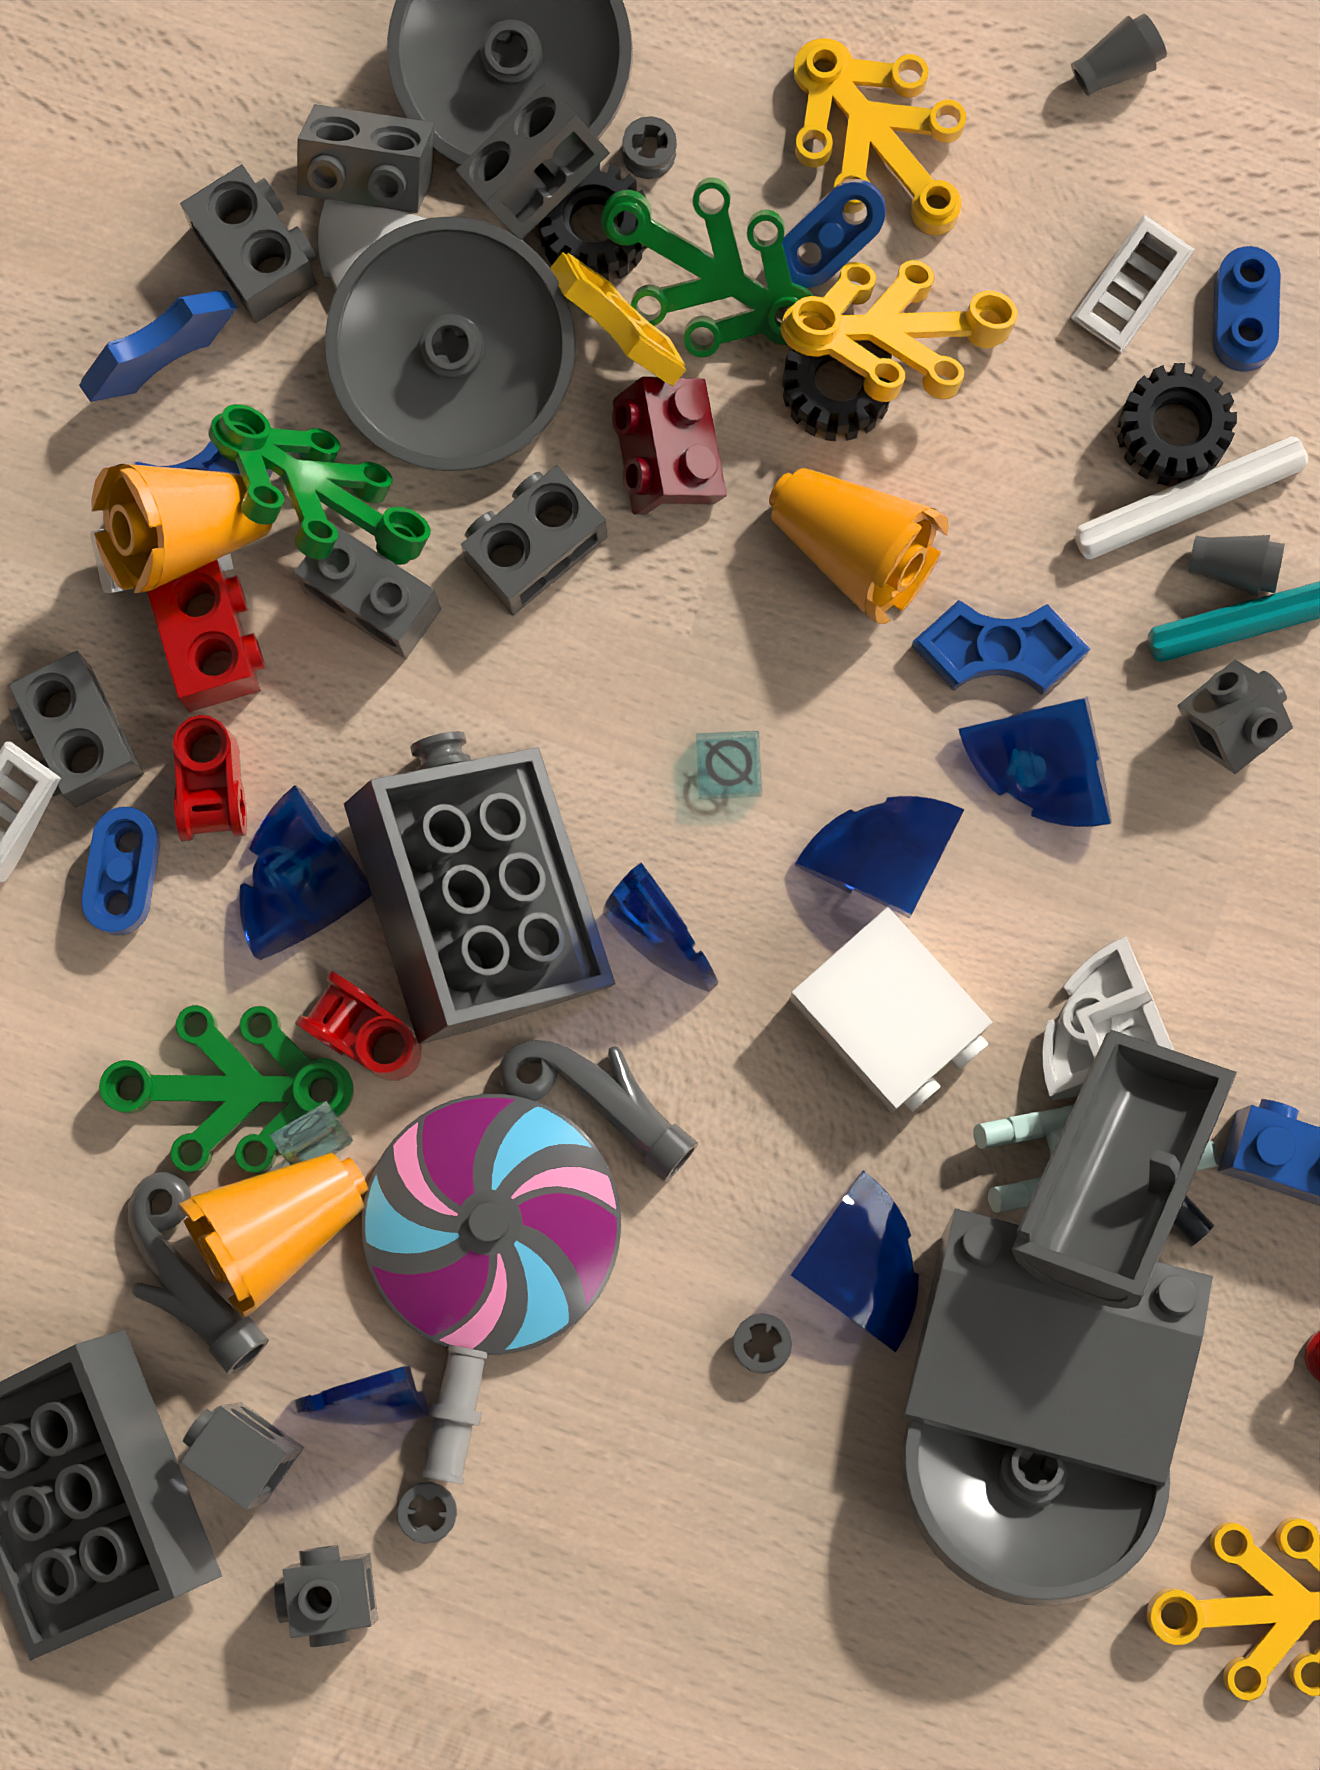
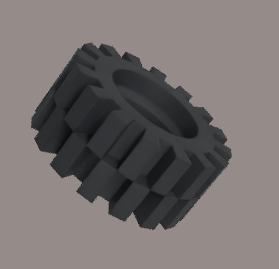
[539,163,647,281]
[782,340,892,442]
[1117,363,1237,486]

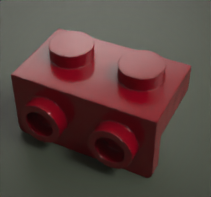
[612,376,727,515]

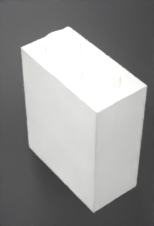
[789,907,993,1114]

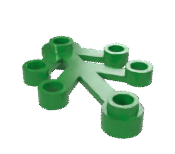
[601,177,813,358]
[208,404,431,565]
[99,1005,354,1174]

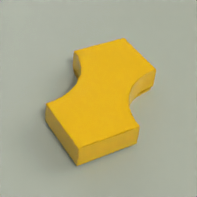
[550,252,686,387]

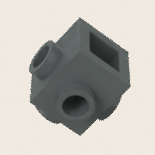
[1177,659,1293,774]
[274,1545,378,1647]

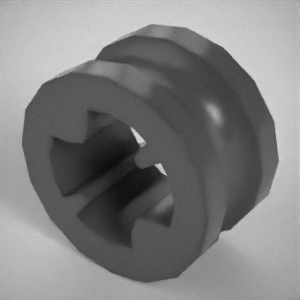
[622,116,677,179]
[410,731,471,771]
[733,1313,792,1374]
[397,1482,457,1544]

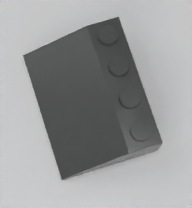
[344,747,616,1045]
[903,1208,1213,1487]
[0,1329,222,1661]

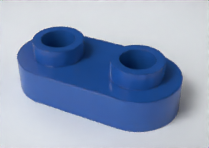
[782,179,886,288]
[1213,246,1281,372]
[81,807,160,936]

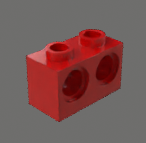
[147,560,266,713]

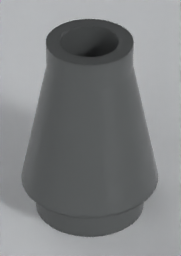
[1071,13,1167,96]
[1189,535,1285,597]

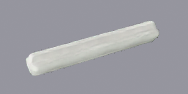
[1074,436,1308,559]

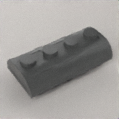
[1012,1029,1237,1309]

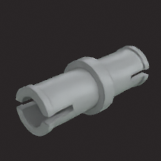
[421,1345,488,1484]

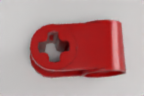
[173,715,247,842]
[295,971,422,1081]

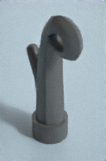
[498,1040,698,1182]
[128,1172,269,1375]

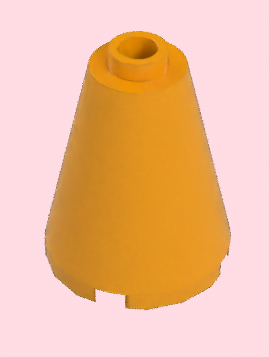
[91,464,273,593]
[769,468,949,624]
[178,1152,368,1317]

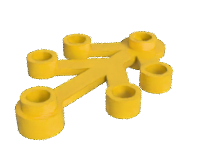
[793,38,967,236]
[781,260,1018,402]
[1146,1517,1320,1701]

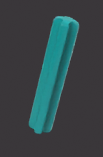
[1148,581,1320,662]

